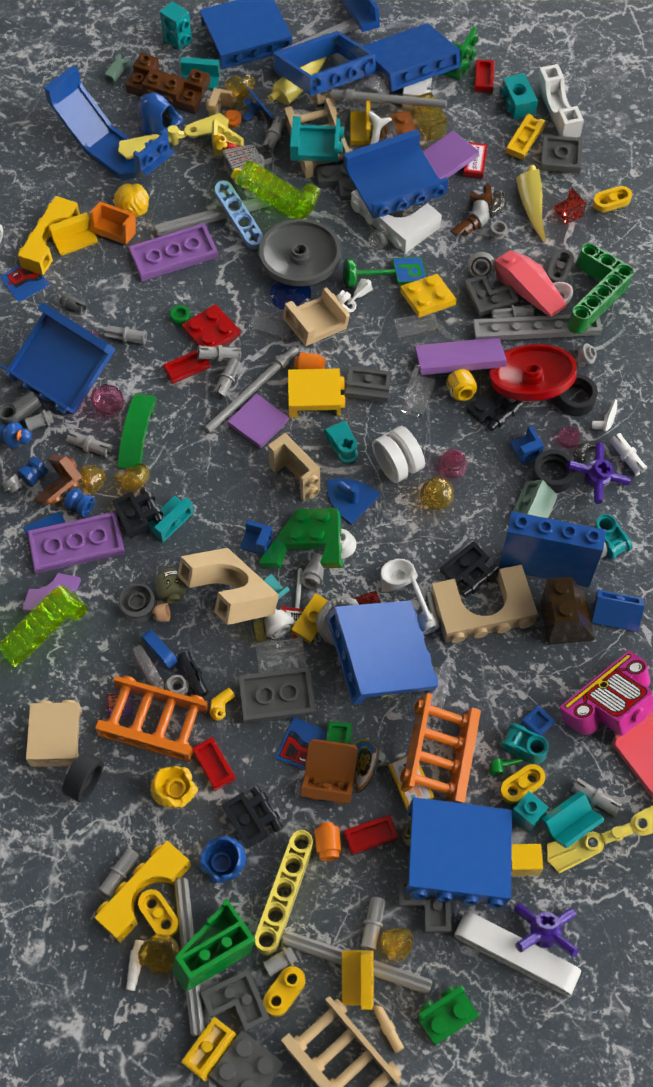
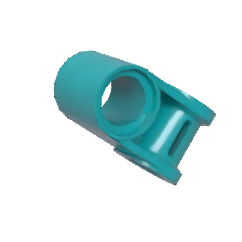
[324,420,358,464]
[594,514,633,560]
[499,723,549,764]

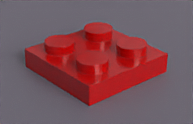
[182,304,241,347]

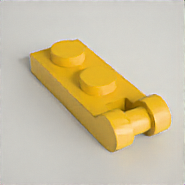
[506,114,546,160]

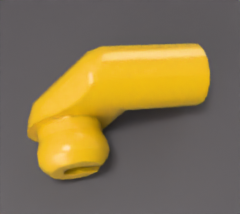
[210,687,235,721]

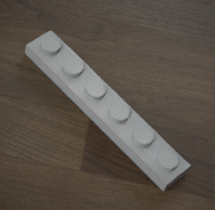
[473,314,602,340]

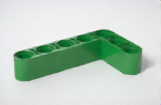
[567,243,634,334]

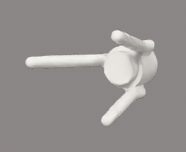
[394,576,440,634]

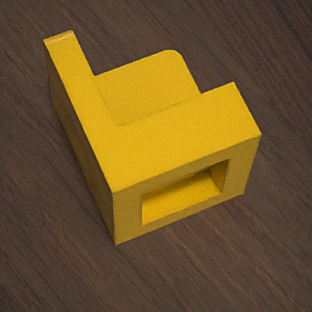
[511,844,543,876]

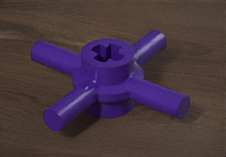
[567,442,631,504]
[514,903,579,958]

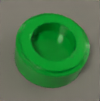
[169,305,191,326]

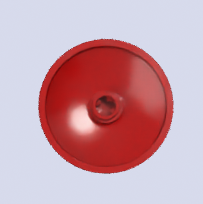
[489,344,577,401]

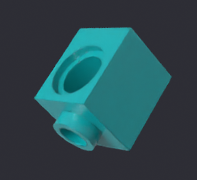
[512,791,549,834]

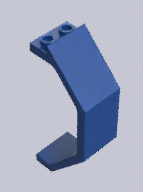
[44,66,175,181]

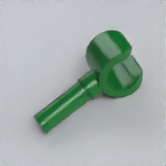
[489,757,522,776]

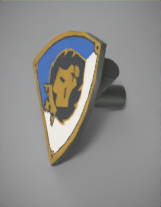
[352,739,389,793]

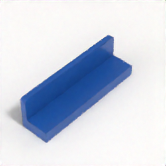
[341,0,380,32]

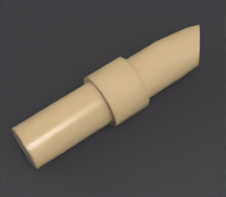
[373,1005,404,1053]

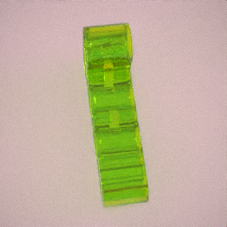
[237,161,321,219]
[0,585,89,666]

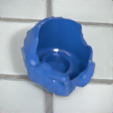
[199,836,247,884]

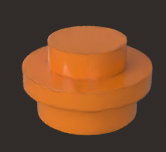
[223,110,242,128]

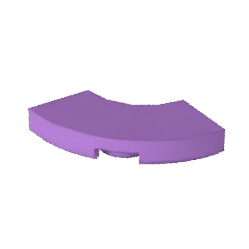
[22,573,81,614]

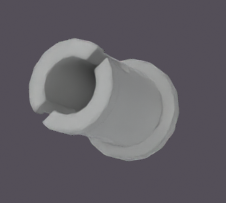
[25,410,54,431]
[263,947,297,977]

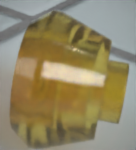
[79,465,106,494]
[380,927,414,963]

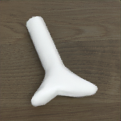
[368,111,392,145]

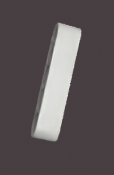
[454,911,581,996]

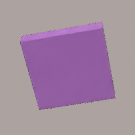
[228,393,289,449]

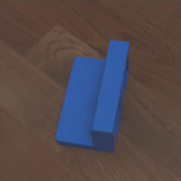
[592,589,644,631]

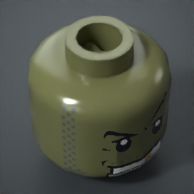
[154,568,187,604]

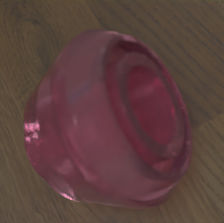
[438,449,468,478]

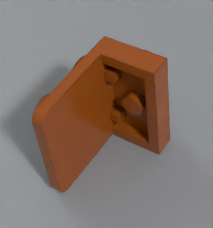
[34,454,82,505]
[301,739,358,804]

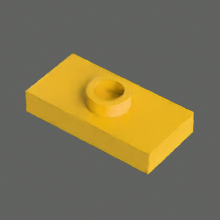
[291,593,328,644]

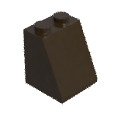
[540,577,595,645]

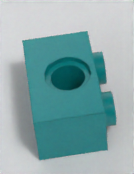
[500,73,538,119]

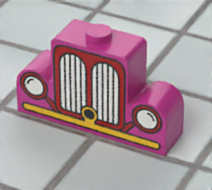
[560,651,653,736]

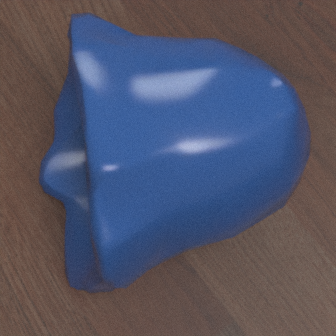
[139,92,184,135]

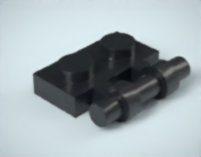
[467,386,523,431]
[112,487,163,539]
[440,541,499,598]
[221,785,283,849]

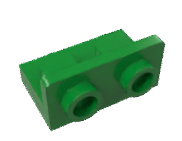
[417,985,479,1047]

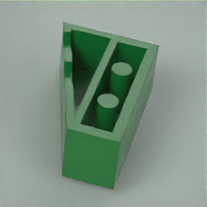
[171,898,256,992]

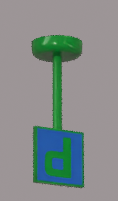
[343,257,427,288]

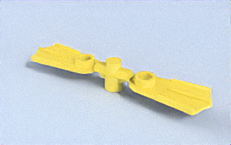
[118,113,229,160]
[547,805,653,873]

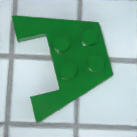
[259,508,343,569]

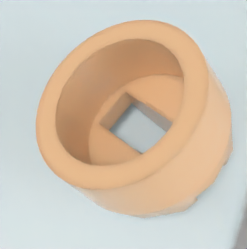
[152,603,170,622]

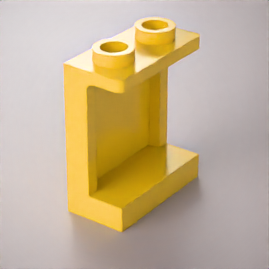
[288,368,345,418]

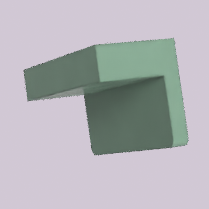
[513,480,557,518]

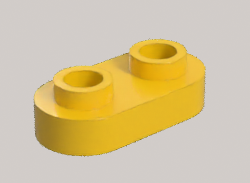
[593,186,632,212]
[500,764,545,804]
[138,889,179,938]
[263,966,305,1017]

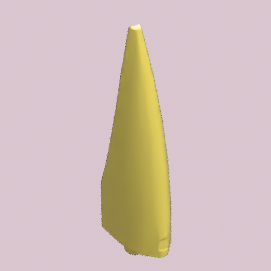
[268,57,326,105]
[516,165,546,242]

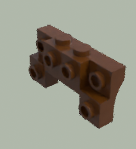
[125,52,211,114]

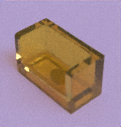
[412,92,447,141]

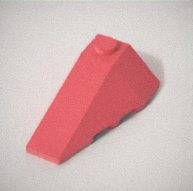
[495,250,567,317]

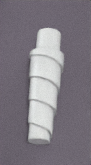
[126,940,145,991]

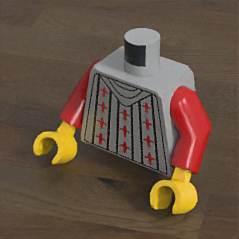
[213,133,273,190]

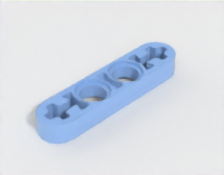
[215,181,263,250]

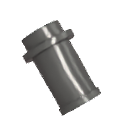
[59,292,88,315]

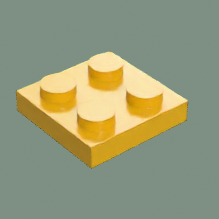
[400,274,456,318]

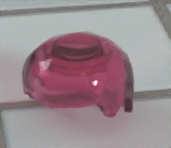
[90,384,124,417]

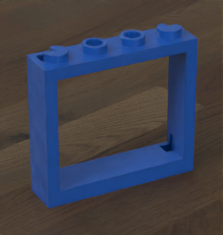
[273,31,376,96]

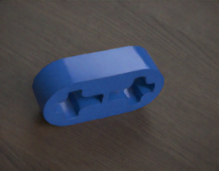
[141,629,178,669]

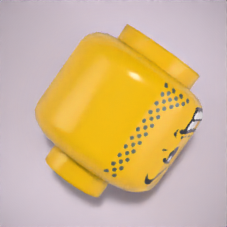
[446,369,477,401]

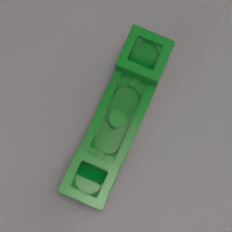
[117,393,157,472]

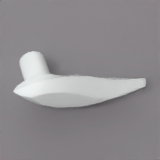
[592,399,617,431]

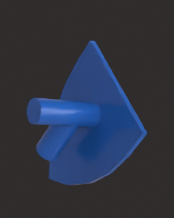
[242,86,274,122]
[327,478,380,525]

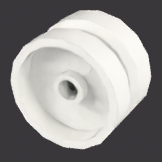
[372,425,425,483]

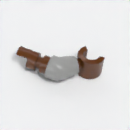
[450,183,492,237]

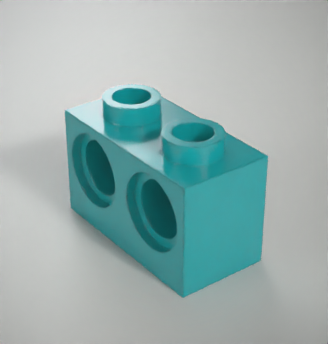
[159,1,192,51]

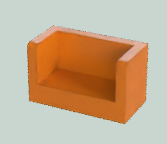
[90,201,136,245]

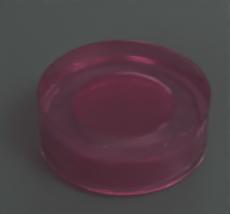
[558,426,581,449]

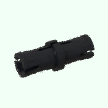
[176,651,209,698]

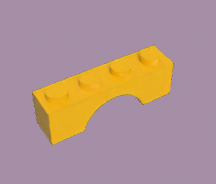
[18,196,80,275]
[95,840,191,943]

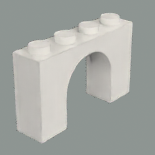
[351,190,442,253]

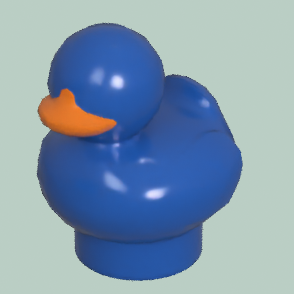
[0,422,32,448]

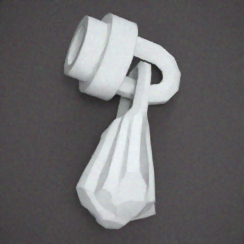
[336,279,373,313]

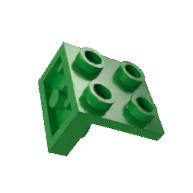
[443,26,479,80]

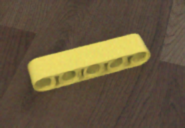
[255,830,313,956]

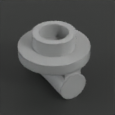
[578,343,597,367]

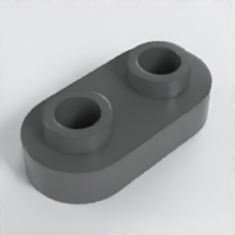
[547,249,574,283]

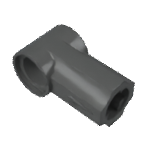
[0,391,42,425]

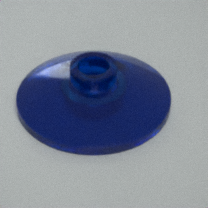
[270,281,311,310]

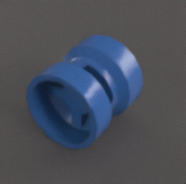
[17,456,48,487]
[64,487,95,517]

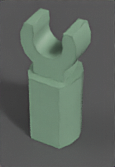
[103,54,130,85]

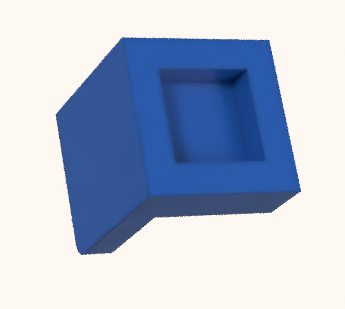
[510,426,544,464]
[240,520,273,556]

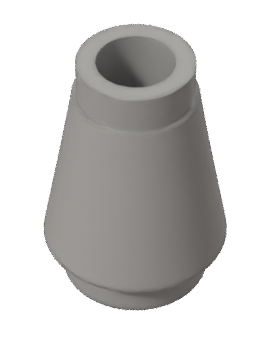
[301,554,324,589]

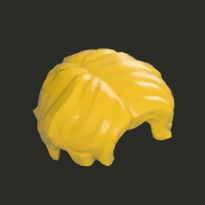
[113,183,149,218]
[150,766,198,808]

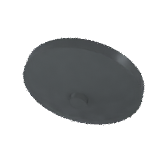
[259,219,341,286]

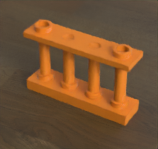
[95,676,208,762]
[400,693,481,804]

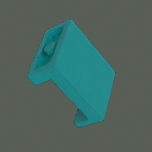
[290,116,344,162]

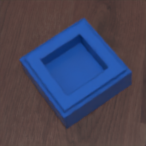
[521,705,556,736]

